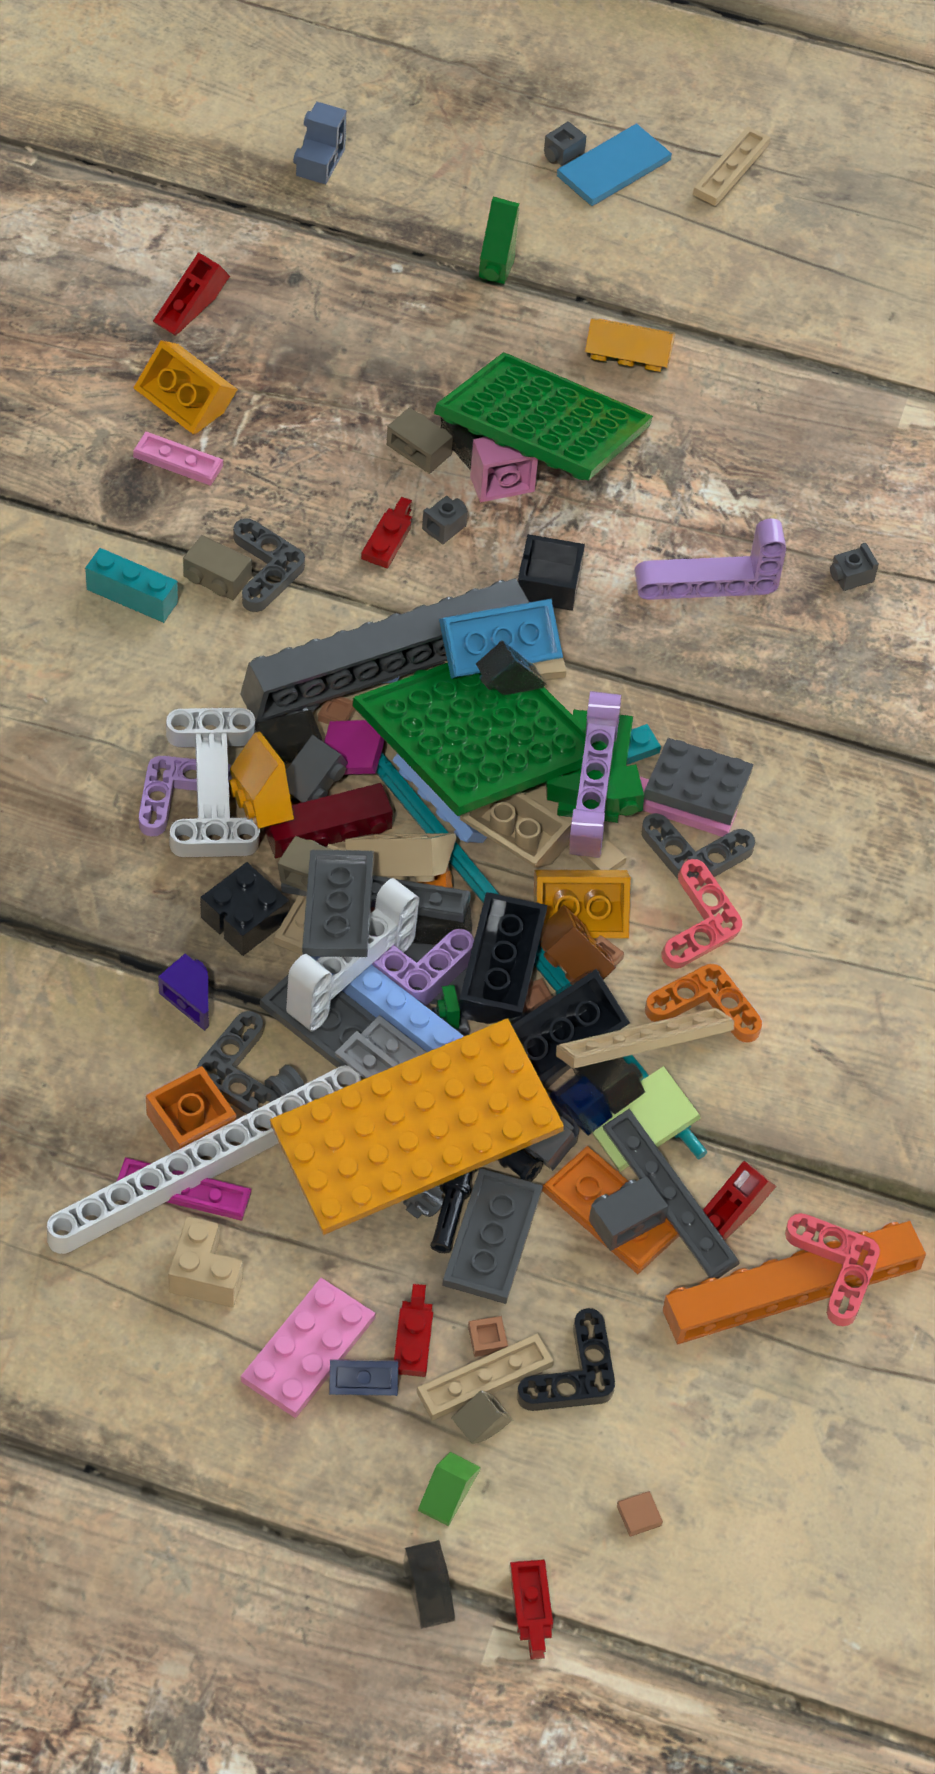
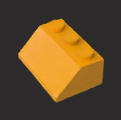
[585,318,676,372]
[133,340,238,434]
[228,732,294,829]
[534,870,631,938]

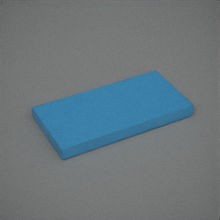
[557,123,672,206]
[439,599,563,678]

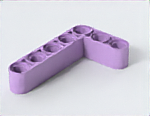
[634,518,786,600]
[371,929,474,1006]

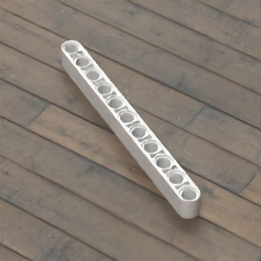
[47,1065,361,1254]

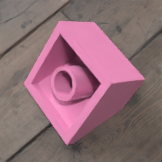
[470,436,538,503]

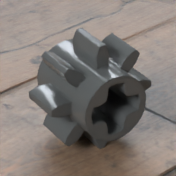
[403,1185,443,1219]

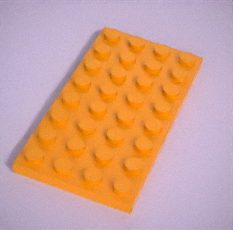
[270,1018,564,1235]

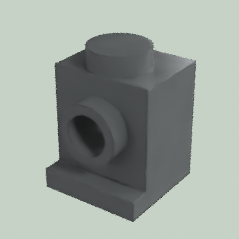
[544,121,587,166]
[422,495,468,545]
[830,543,879,591]

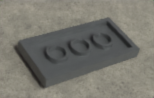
[302,850,374,957]
[260,975,376,1068]
[442,1168,543,1304]

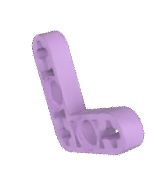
[139,756,232,836]

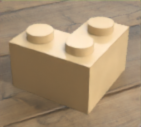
[168,1216,243,1308]

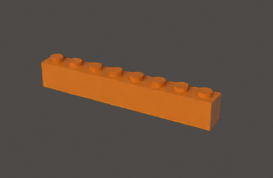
[663,1221,926,1345]

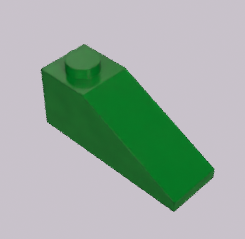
[479,196,520,284]
[546,764,644,816]

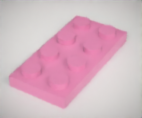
[241,1278,375,1419]

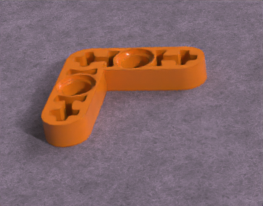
[645,964,762,1042]

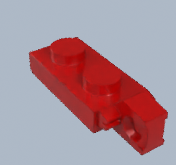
[361,496,413,569]
[394,1284,433,1377]
[509,1559,553,1660]

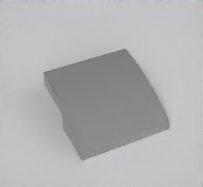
[335,1015,427,1079]

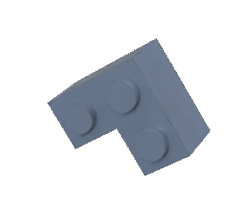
[293,101,347,185]

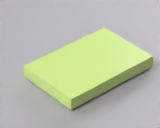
[583,1066,701,1172]

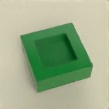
[436,985,460,1029]

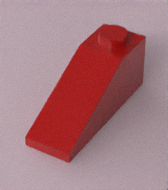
[153,252,230,336]
[703,1161,776,1241]

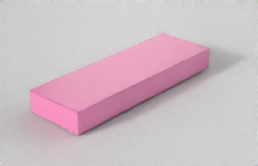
[133,432,223,486]

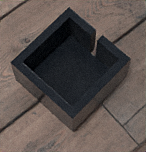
[517,534,585,611]
[200,862,289,956]

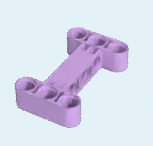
[569,691,621,858]

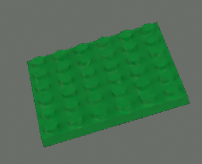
[434,352,653,481]
[352,663,606,816]

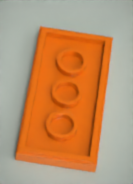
[542,1146,679,1274]

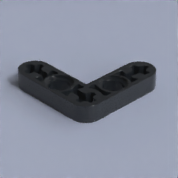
[517,1308,615,1411]

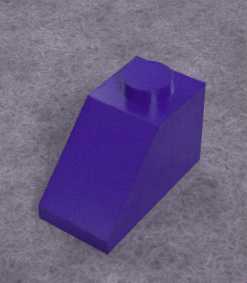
[158,954,209,1031]

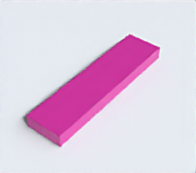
[117,1157,252,1221]

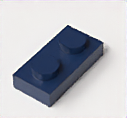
[329,1359,398,1396]

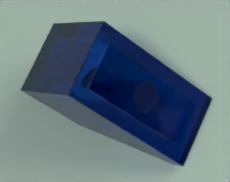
[549,1075,613,1136]

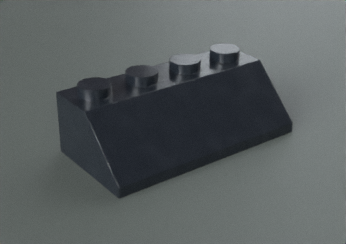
[459,892,548,1024]
[510,969,630,1082]

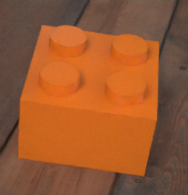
[146,1066,236,1153]

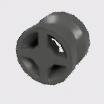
[265,1064,305,1098]

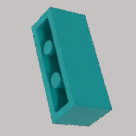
[85,548,178,623]

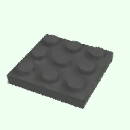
[644,738,754,825]

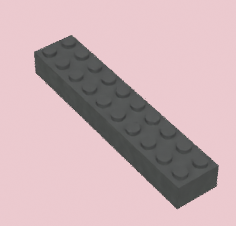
[240,578,529,724]

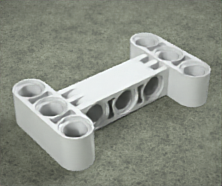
[166,708,260,857]
[286,878,419,1032]

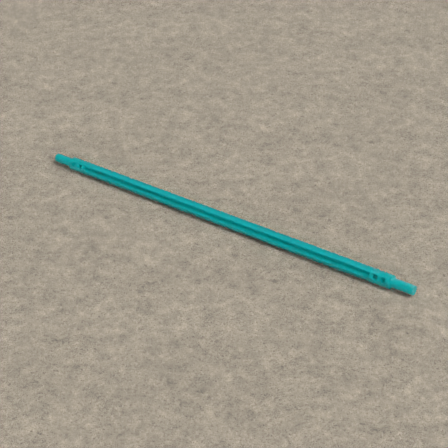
[376,752,708,1160]

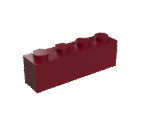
[264,783,393,859]

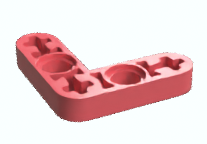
[661,859,742,969]
[785,1213,880,1327]

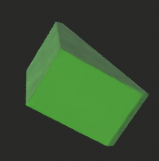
[418,1452,481,1526]

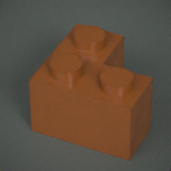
[539,905,616,982]

